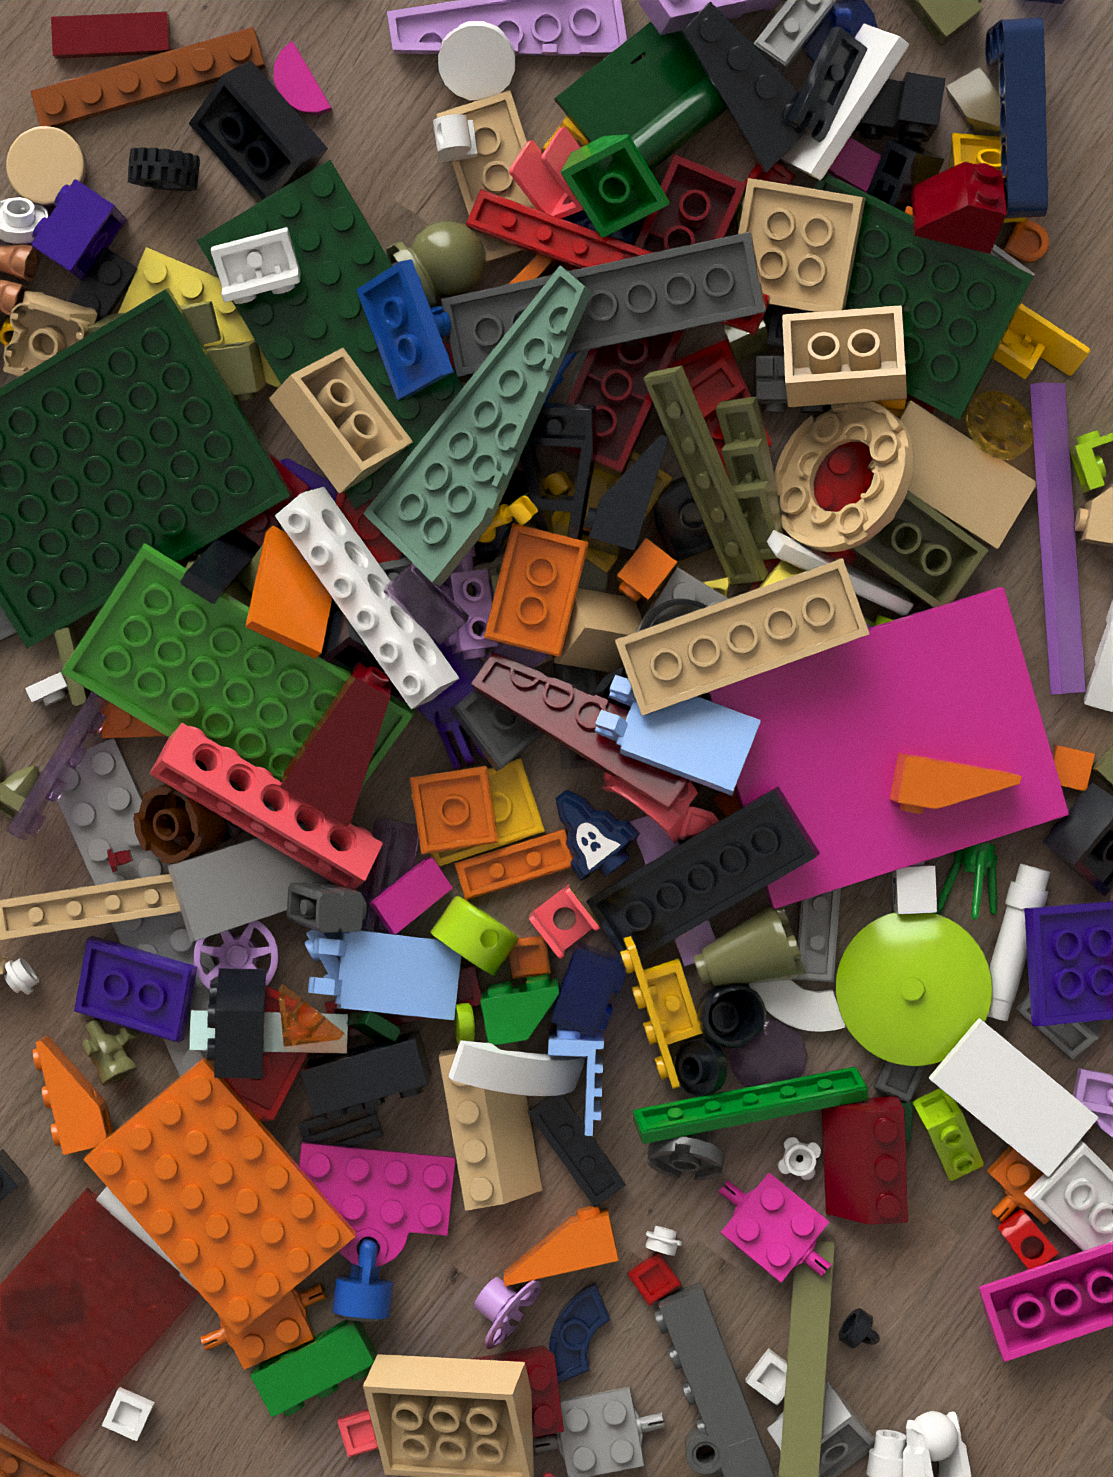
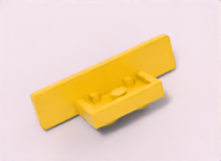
[993,303,1090,379]
[620,936,702,1089]

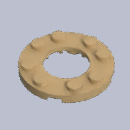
[774,401,914,552]

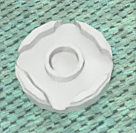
[438,21,515,100]

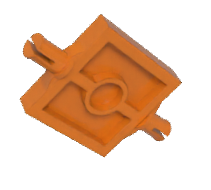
[986,1126,1092,1225]
[201,1283,327,1370]

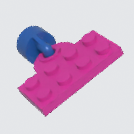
[299,1142,456,1322]

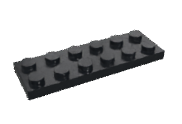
[586,786,820,959]

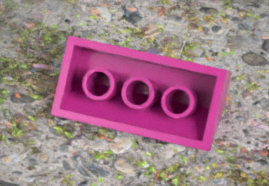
[978,1241,1113,1362]

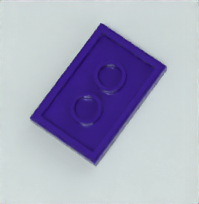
[74,936,198,1043]

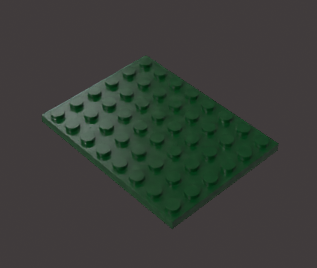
[0,288,292,649]

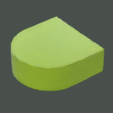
[453,1003,475,1046]

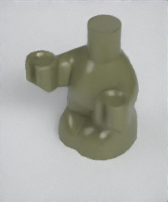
[81,1019,139,1086]

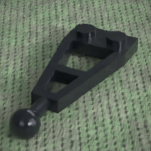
[520,403,598,540]

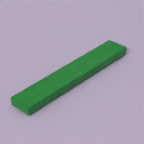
[632,1067,868,1144]

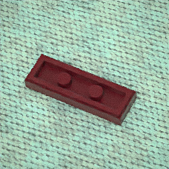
[51,11,171,59]

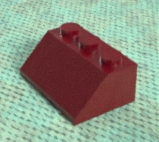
[821,1096,908,1225]

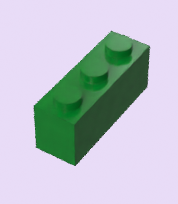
[250,1320,377,1417]

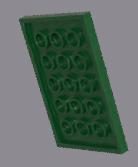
[762,173,1035,420]

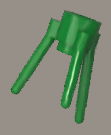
[935,842,998,920]

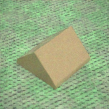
[554,588,642,672]

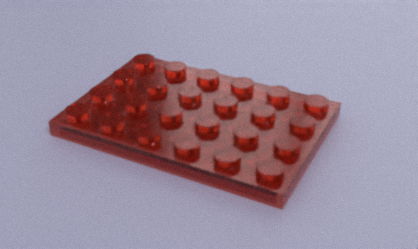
[0,1187,199,1462]

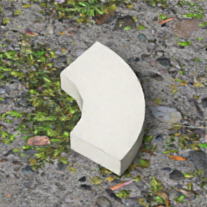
[748,980,846,1032]

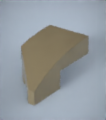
[946,67,1000,133]

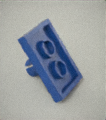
[356,259,454,400]

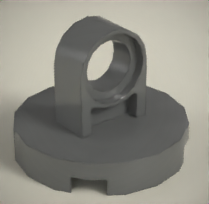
[647,1131,725,1180]

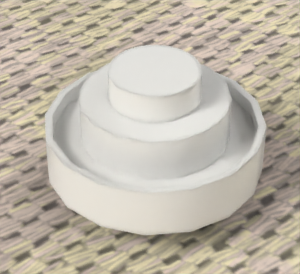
[0,197,48,245]

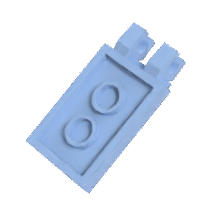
[595,675,761,796]
[308,931,461,1020]

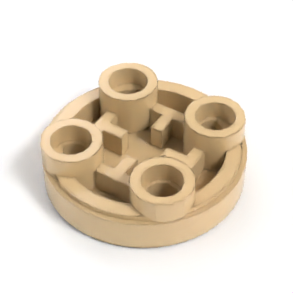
[6,126,86,206]

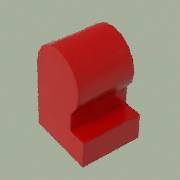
[997,1208,1059,1270]

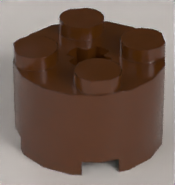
[133,784,227,863]

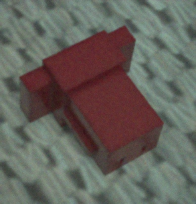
[107,848,133,872]

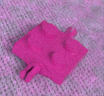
[718,1173,831,1284]

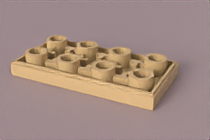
[867,401,1036,549]

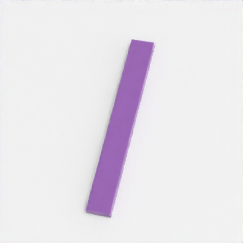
[1030,382,1086,695]

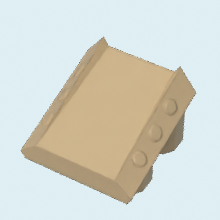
[3,291,98,376]

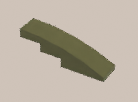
[715,397,783,560]

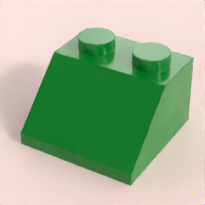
[561,134,670,238]

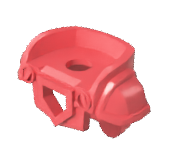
[602,771,719,844]

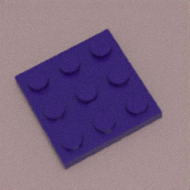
[1024,901,1113,1026]

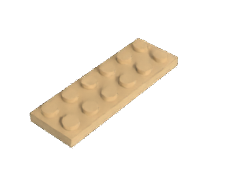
[615,558,870,716]

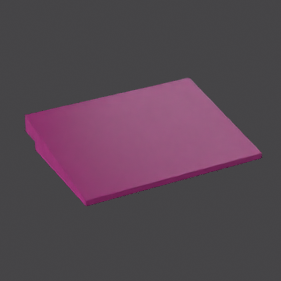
[708,587,1069,909]

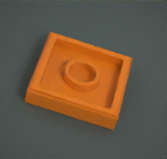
[410,766,499,854]

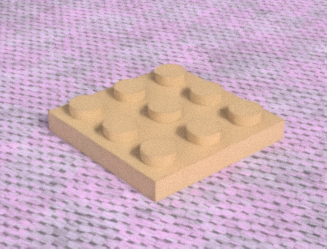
[738,178,866,312]

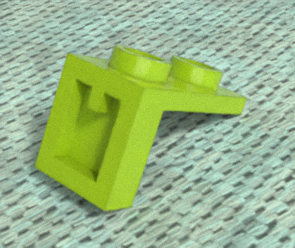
[1069,425,1113,493]
[912,1088,984,1181]

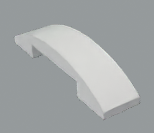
[448,1041,586,1096]

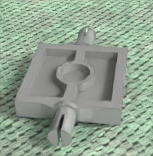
[534,1386,665,1477]

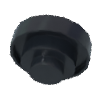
[675,1038,727,1096]

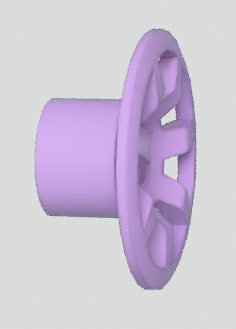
[194,920,279,990]
[474,1277,541,1349]

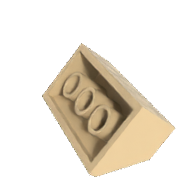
[439,1042,543,1211]

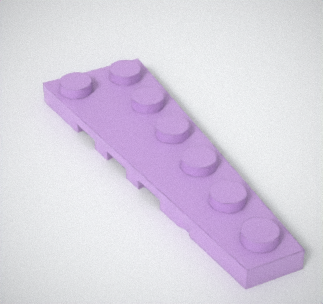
[387,0,627,56]

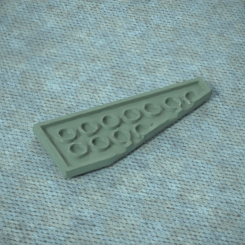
[363,266,592,587]

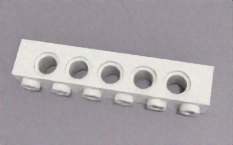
[275,487,459,709]

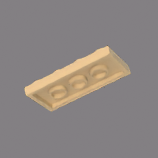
[436,90,537,265]

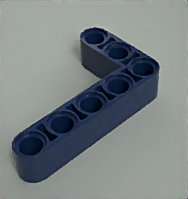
[985,18,1048,219]

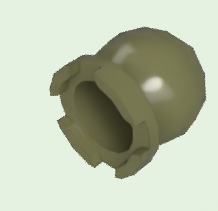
[386,220,486,308]

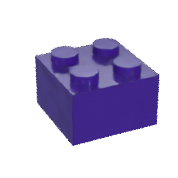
[31,179,127,282]

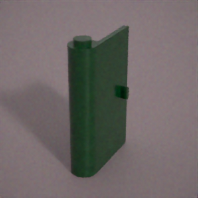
[554,22,727,171]

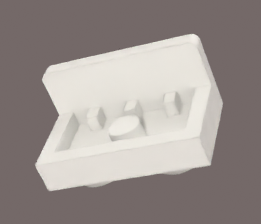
[211,227,301,304]

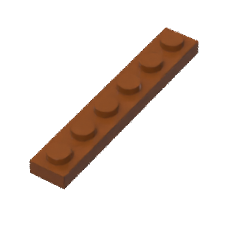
[30,27,266,128]

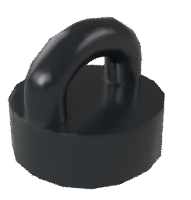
[839,1308,880,1349]

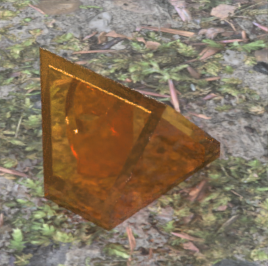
[278,984,345,1047]

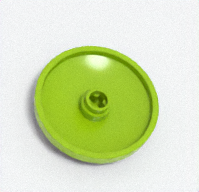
[836,912,992,1066]

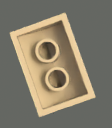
[782,306,907,407]
[269,348,413,494]

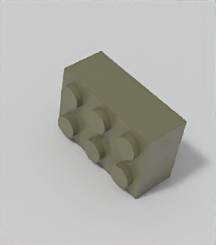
[848,490,988,609]

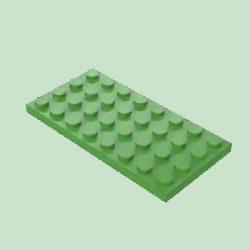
[61,543,414,787]

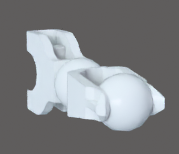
[902,1411,971,1477]

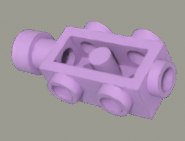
[436,545,498,660]

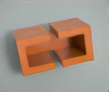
[616,538,677,603]

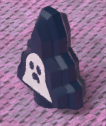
[555,789,641,881]

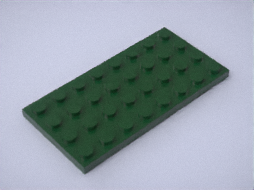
[197,160,464,510]

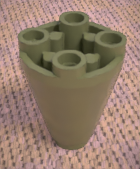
[693,905,806,986]

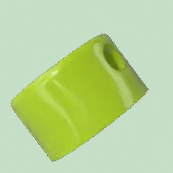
[430,896,519,976]

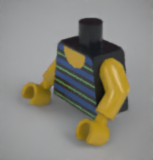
[475,468,573,562]

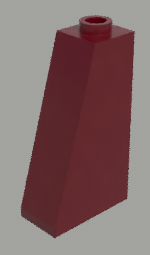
[280,663,392,827]

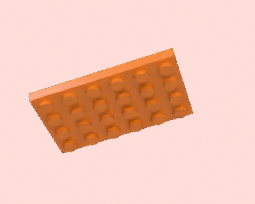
[83,1057,356,1335]

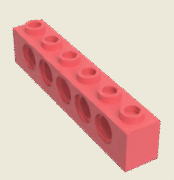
[149,723,383,890]

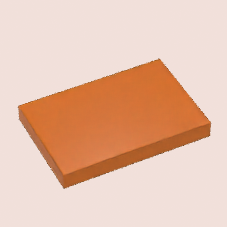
[483,523,589,658]
[245,525,332,659]

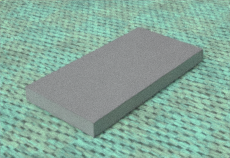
[168,823,332,941]

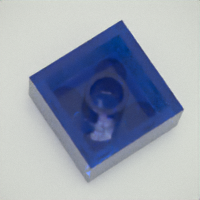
[550,941,626,1038]

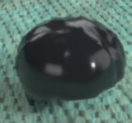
[697,984,767,1049]

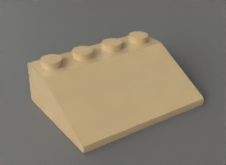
[363,1354,534,1477]

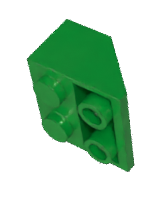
[480,973,559,1046]

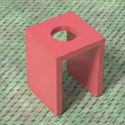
[509,127,584,219]

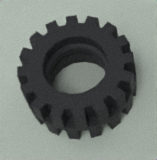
[128,147,200,191]

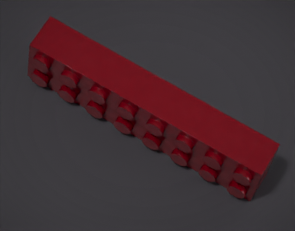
[550,154,747,478]

